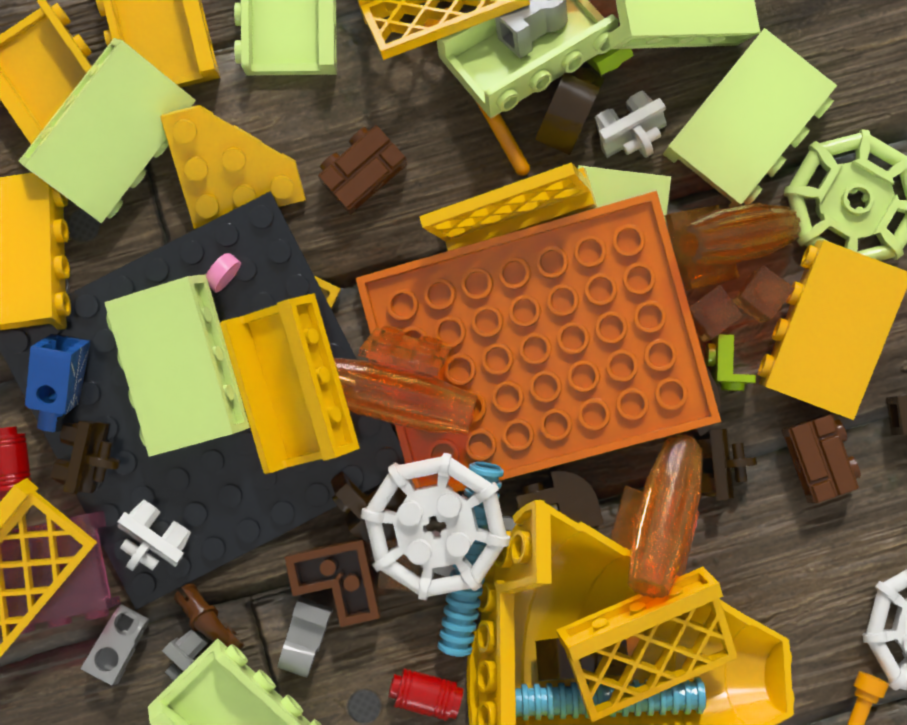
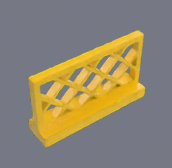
[357,0,530,60]
[419,162,597,251]
[0,478,97,658]
[556,567,738,722]

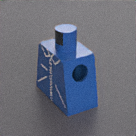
[25,334,90,432]

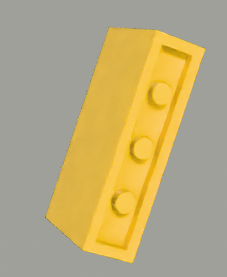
[0,0,93,144]
[96,0,221,88]
[0,173,71,330]
[757,240,907,420]
[220,293,360,474]

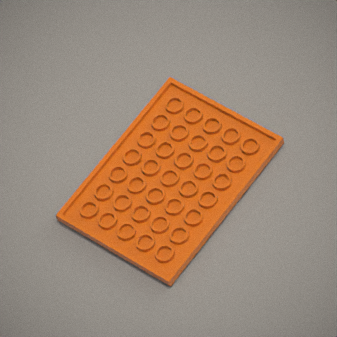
[355,191,721,492]

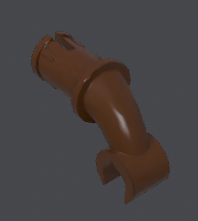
[174,584,245,650]

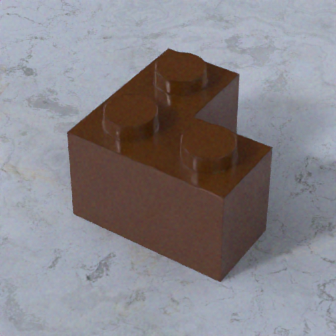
[284,538,381,627]

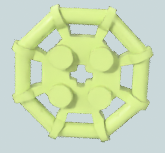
[784,129,907,261]

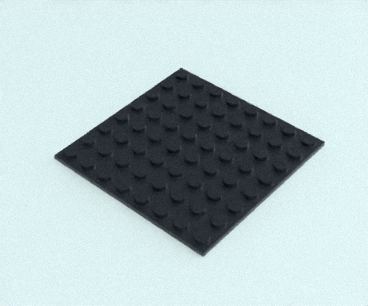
[0,191,405,610]

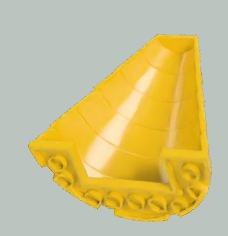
[467,500,794,725]

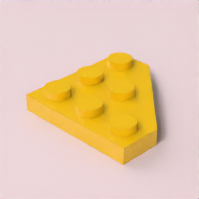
[160,105,306,229]

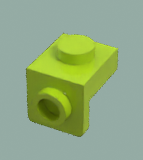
[705,334,756,391]

